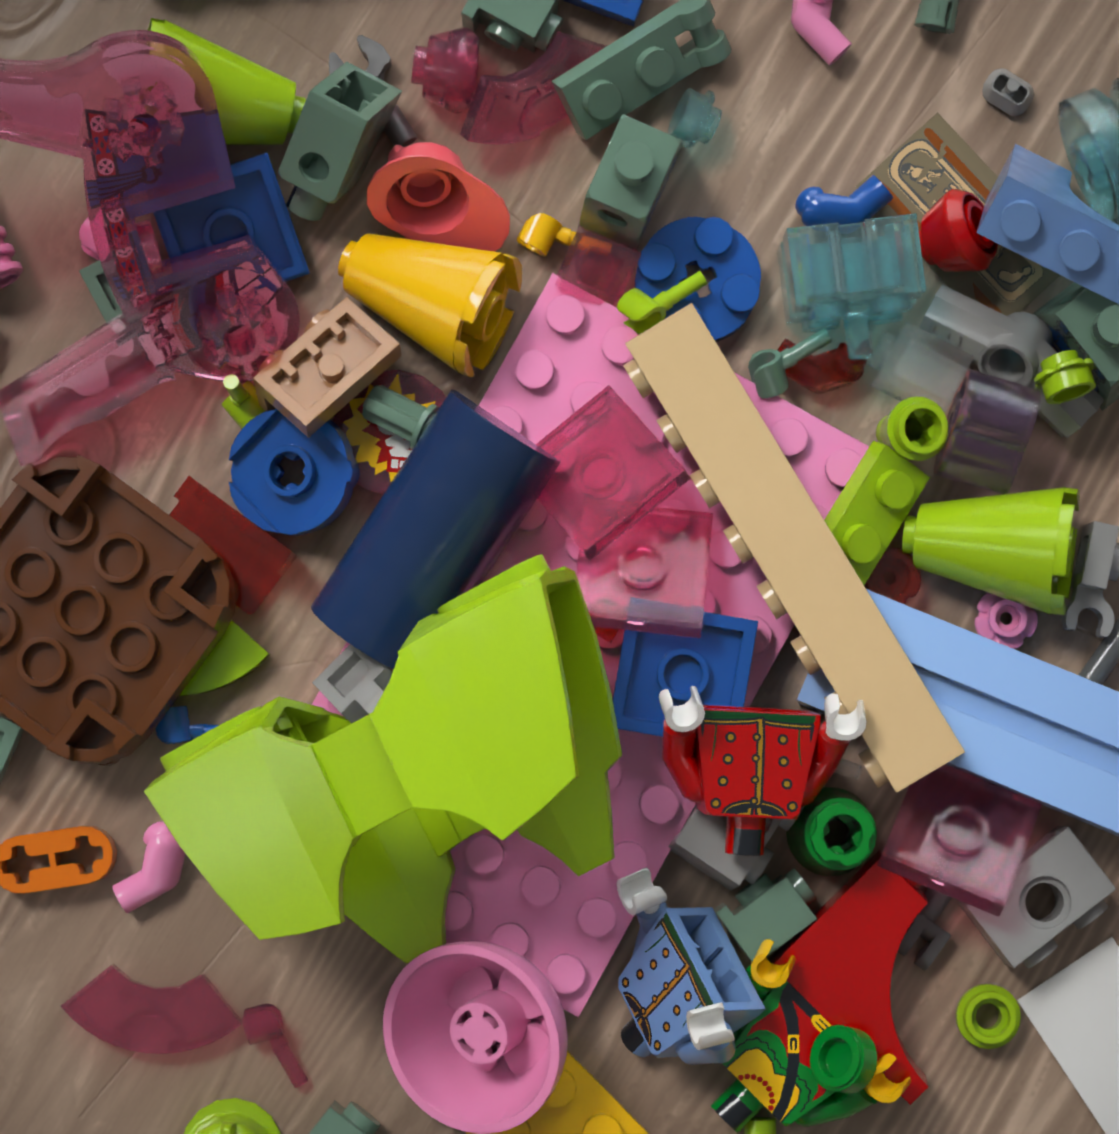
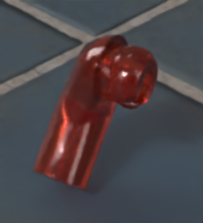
[778,338,867,394]

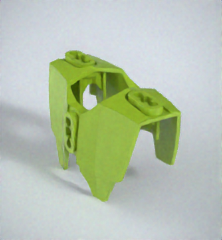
[144,554,623,964]

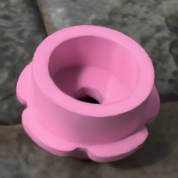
[974,593,1038,649]

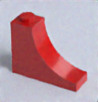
[771,850,929,1105]

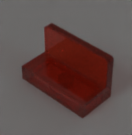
[169,476,297,615]

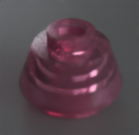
[411,27,480,114]

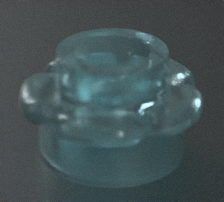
[668,88,722,149]

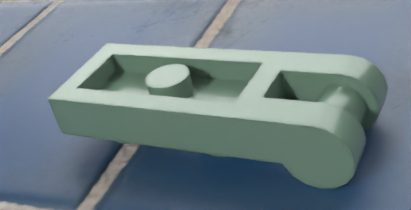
[551,0,732,140]

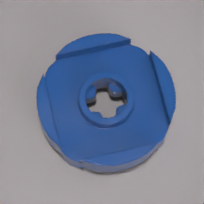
[634,217,761,342]
[228,409,360,536]

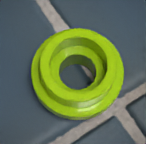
[955,984,1021,1049]

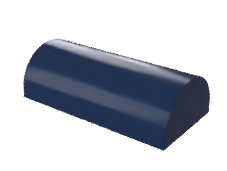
[311,390,561,669]

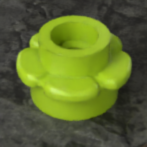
[1034,350,1096,404]

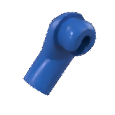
[795,175,893,235]

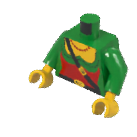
[710,939,911,1133]

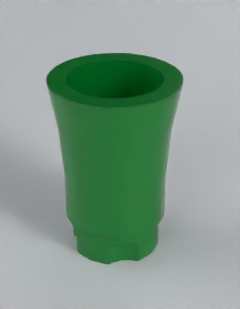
[786,787,877,876]

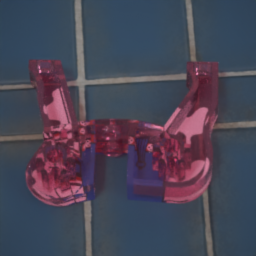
[0,30,300,466]

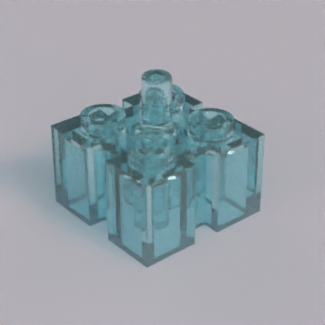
[777,213,926,360]

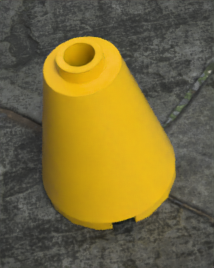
[338,233,522,377]

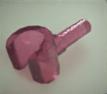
[242,1003,308,1088]

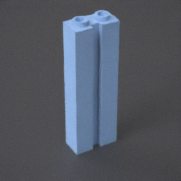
[797,589,1119,837]

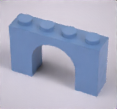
[977,144,1119,304]

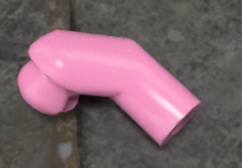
[791,0,852,66]
[112,821,186,914]

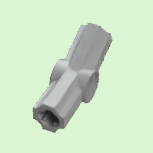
[918,284,1104,438]

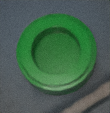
[810,1025,877,1094]

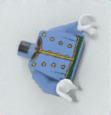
[616,867,765,1065]

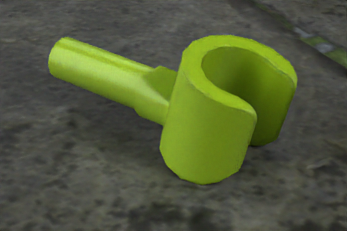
[617,271,708,334]
[221,374,266,429]

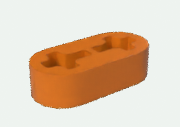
[0,826,117,894]

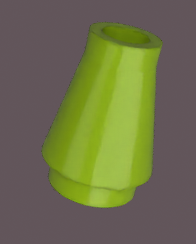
[876,396,948,461]

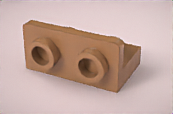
[253,297,402,438]

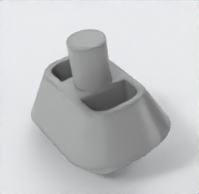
[982,68,1034,116]

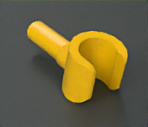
[517,213,610,257]

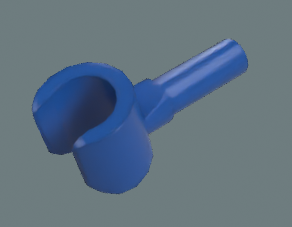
[155,706,219,744]

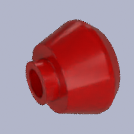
[916,189,998,272]

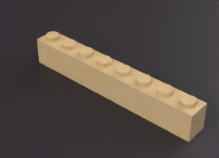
[623,303,965,793]

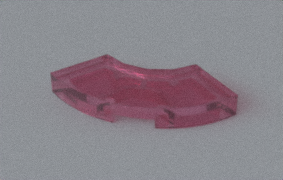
[460,31,607,145]
[61,964,243,1054]

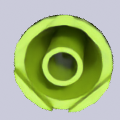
[130,18,306,145]
[902,487,1080,615]

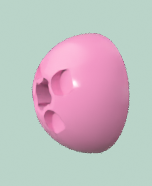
[383,941,568,1134]

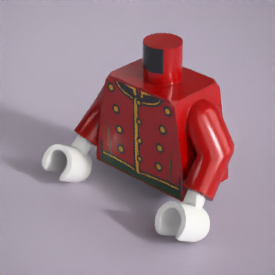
[659,686,866,856]

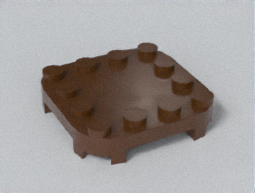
[0,455,240,766]

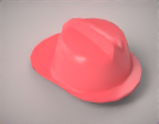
[366,142,510,252]

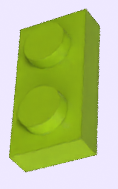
[824,441,930,585]

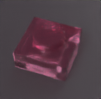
[555,225,641,308]

